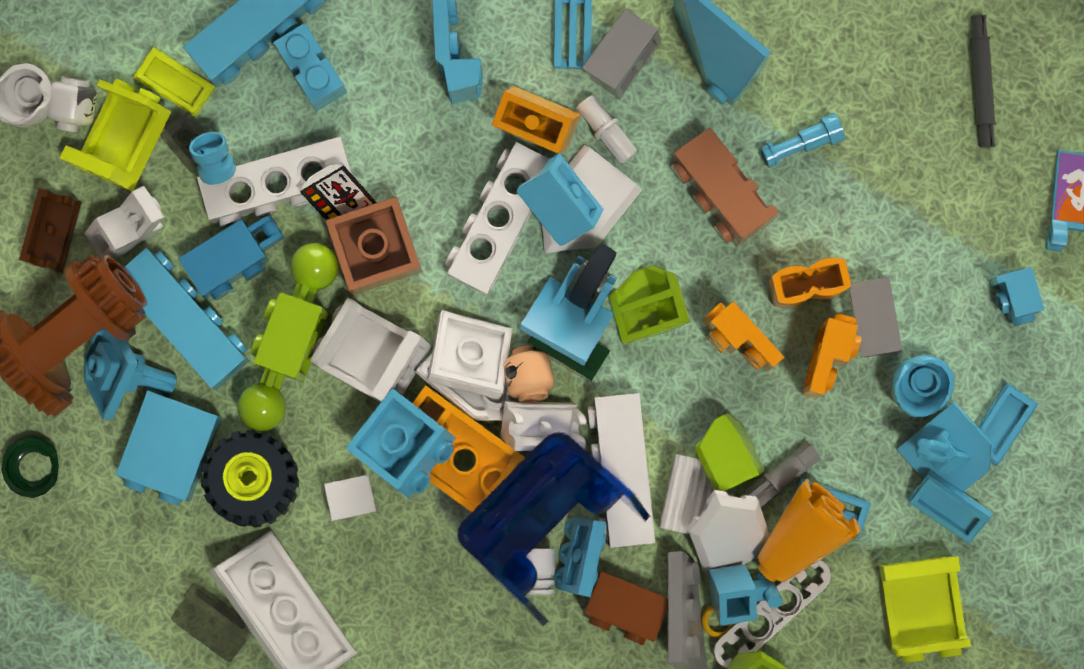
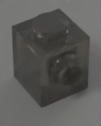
[160,112,206,174]

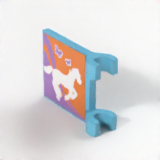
[1046,150,1084,252]

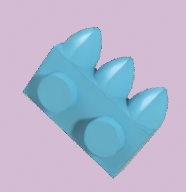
[553,517,607,597]

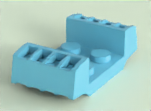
[432,0,483,105]

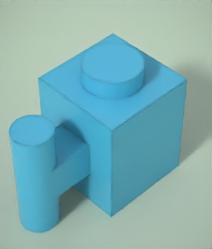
[709,564,783,626]

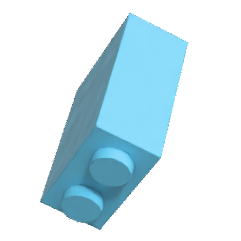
[115,391,222,506]

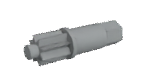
[744,442,821,508]

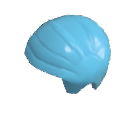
[891,355,955,417]

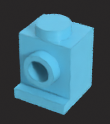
[989,267,1044,326]

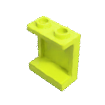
[59,78,171,192]
[878,555,971,662]

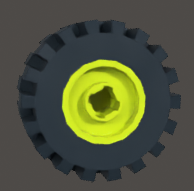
[200,430,299,528]

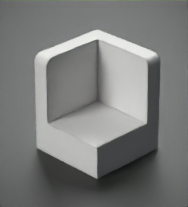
[324,475,378,521]

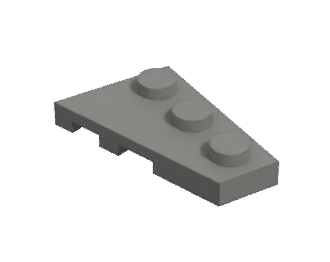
[668,551,707,669]

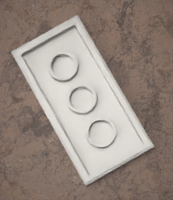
[210,531,357,669]

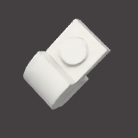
[84,186,164,259]

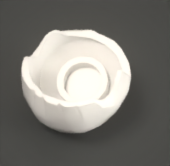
[0,63,51,128]

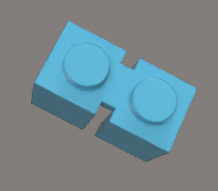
[273,23,347,112]

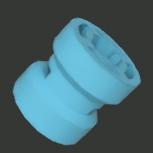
[189,132,236,185]

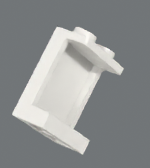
[311,298,432,403]

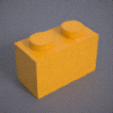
[491,86,581,153]

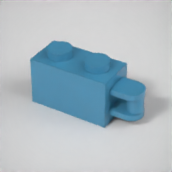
[178,215,285,301]

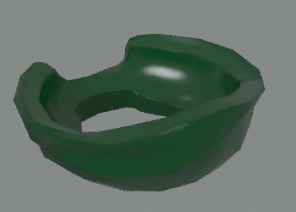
[1,435,59,498]

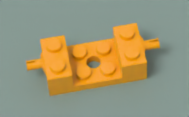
[412,385,552,535]

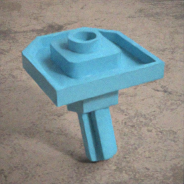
[84,328,177,420]
[897,401,992,492]

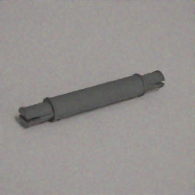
[970,15,996,148]

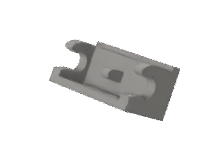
[582,9,662,100]
[849,277,902,358]

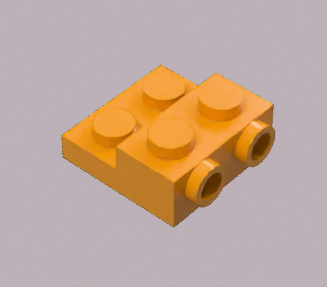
[702,301,785,372]
[801,314,862,399]

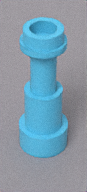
[760,113,845,168]

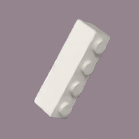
[587,393,655,548]

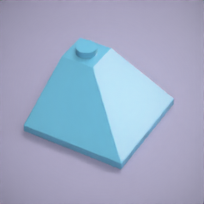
[672,0,771,106]

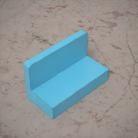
[517,153,604,246]

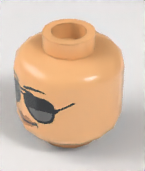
[503,346,555,402]

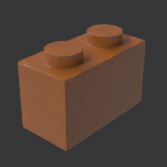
[584,571,668,645]

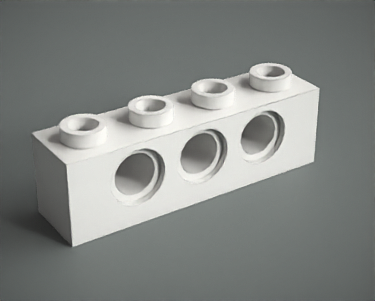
[197,136,353,228]
[445,142,549,297]

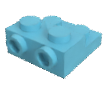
[346,388,456,499]

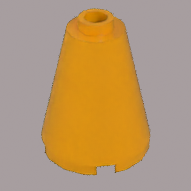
[757,479,861,583]

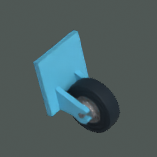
[519,243,617,366]

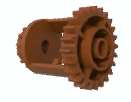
[0,254,147,417]

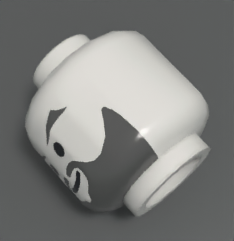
[47,76,97,132]

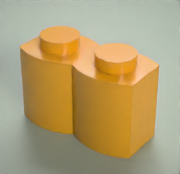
[768,258,851,308]

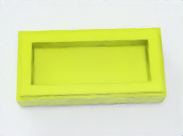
[133,47,216,118]

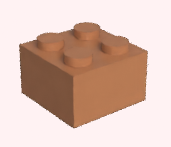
[325,196,423,295]

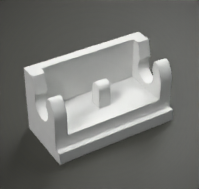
[500,402,587,451]

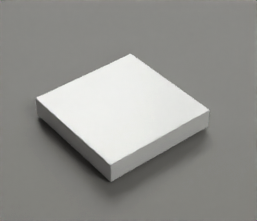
[427,310,513,399]

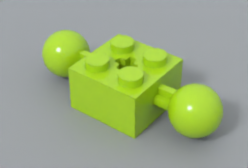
[238,243,339,431]

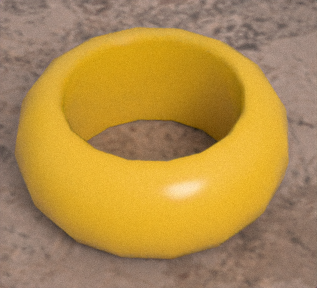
[701,605,736,638]

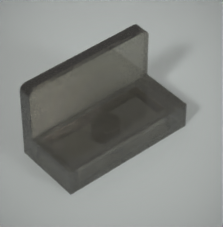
[171,583,252,662]

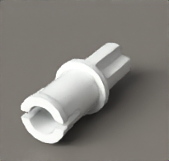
[576,95,637,163]

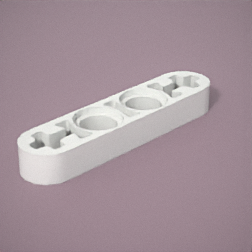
[713,560,831,668]

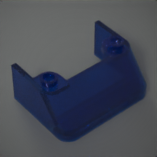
[457,432,650,626]

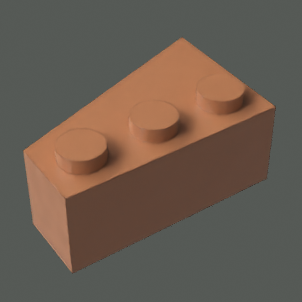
[671,128,779,247]

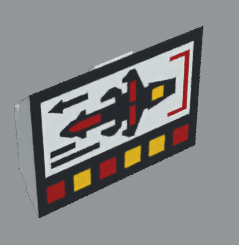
[299,164,377,220]

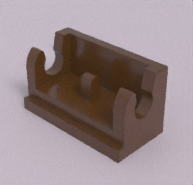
[19,188,82,273]

